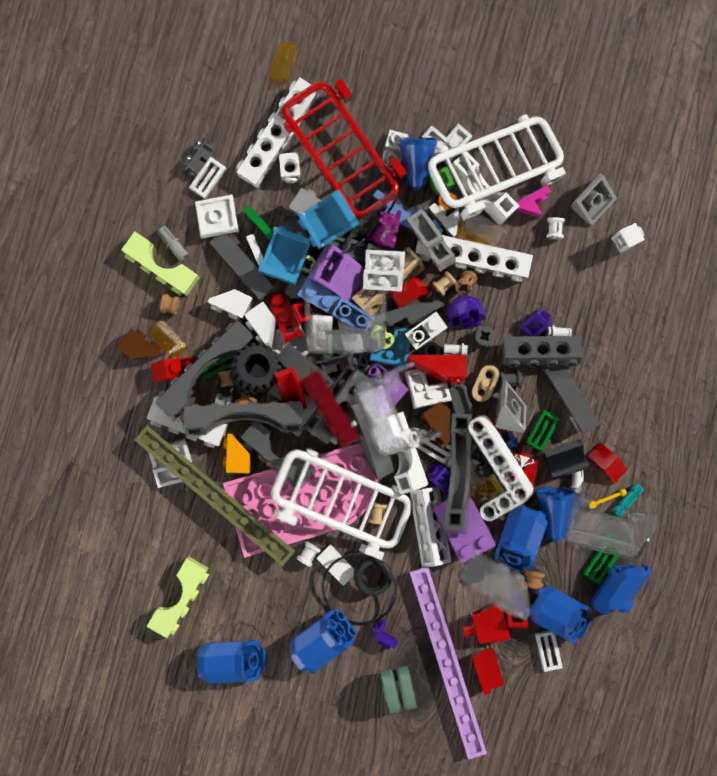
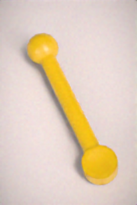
[588,489,627,508]

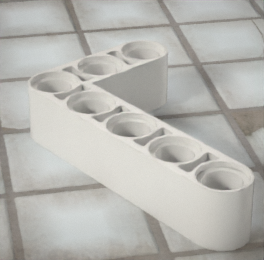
[469,415,533,521]

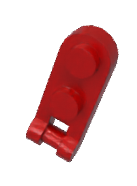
[269,292,304,344]

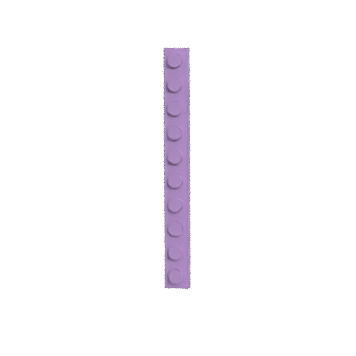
[410,567,487,760]

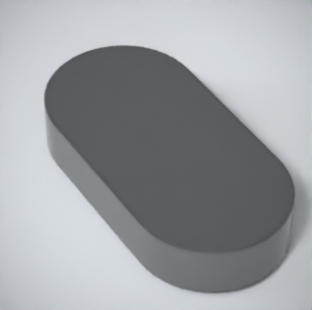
[449,383,473,414]

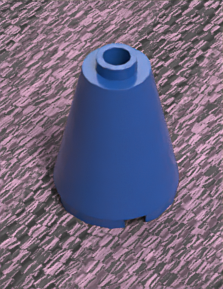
[399,137,437,190]
[536,487,576,542]

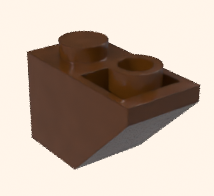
[116,329,164,360]

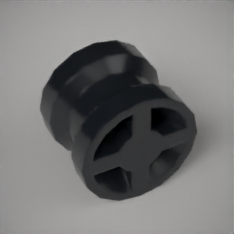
[352,353,368,373]

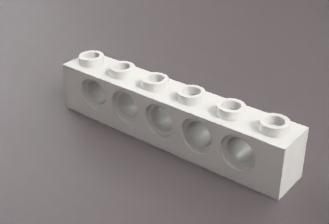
[236,77,319,188]
[415,235,533,282]

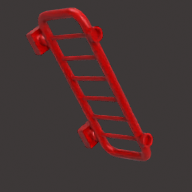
[282,78,407,219]

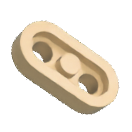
[471,365,499,402]

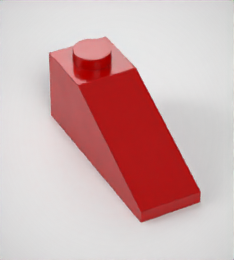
[406,355,467,385]

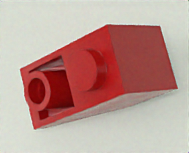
[151,356,196,382]

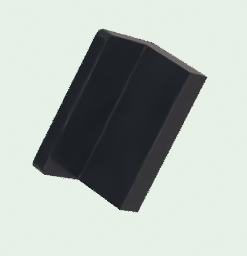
[544,439,589,479]

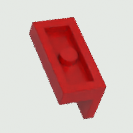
[274,366,307,409]
[471,648,504,695]

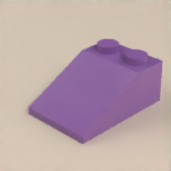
[432,497,496,563]

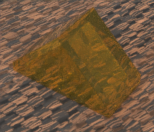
[470,474,504,505]

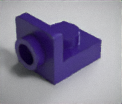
[520,309,552,336]
[426,462,451,495]

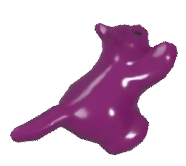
[360,210,402,251]

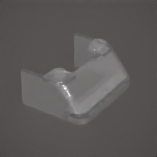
[305,293,386,354]
[354,362,442,456]
[565,482,658,559]
[458,551,530,620]

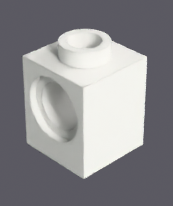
[279,152,301,183]

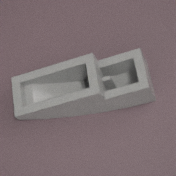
[407,209,456,271]

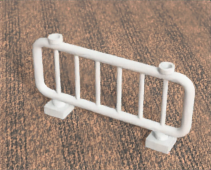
[428,114,566,221]
[271,449,412,560]

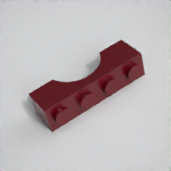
[301,370,361,448]

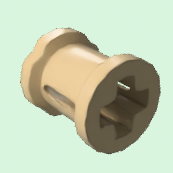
[432,271,456,296]
[368,503,387,524]

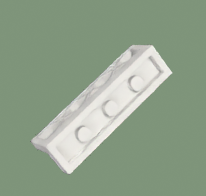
[410,486,451,567]

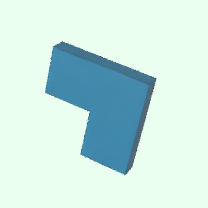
[369,326,411,368]

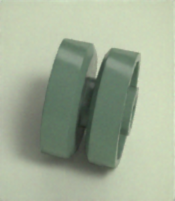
[381,665,417,714]

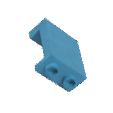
[298,190,359,249]
[258,225,311,286]

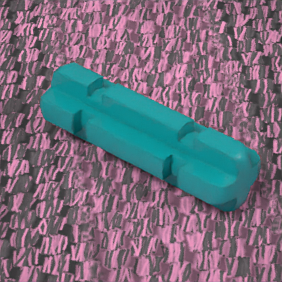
[613,484,644,517]

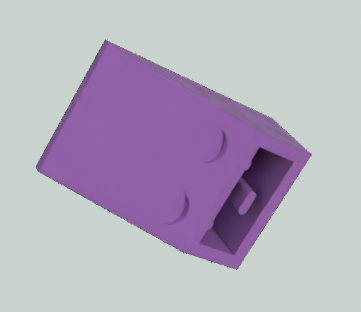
[307,245,365,305]

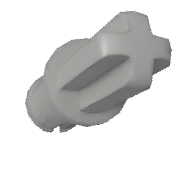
[157,226,189,261]

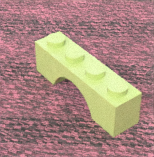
[122,231,200,296]
[147,557,209,638]

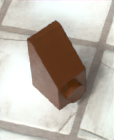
[419,402,452,449]

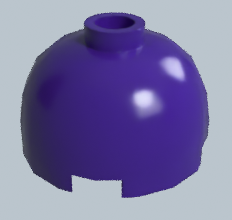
[447,294,486,329]

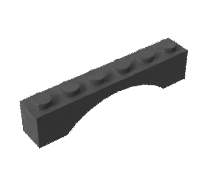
[155,321,255,422]
[184,401,303,436]
[444,414,474,534]

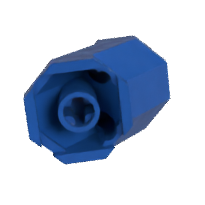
[494,504,548,572]
[591,564,651,614]
[528,586,593,644]
[289,610,356,674]
[197,640,266,683]

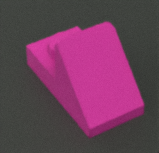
[516,185,551,218]

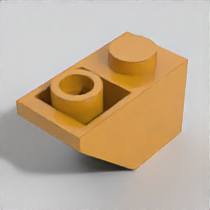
[223,434,252,473]

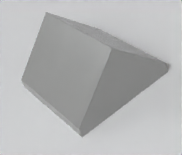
[570,173,617,226]
[495,381,526,433]

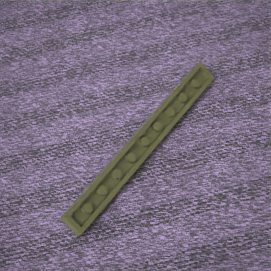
[135,425,295,566]

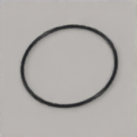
[343,194,398,253]
[321,553,397,625]

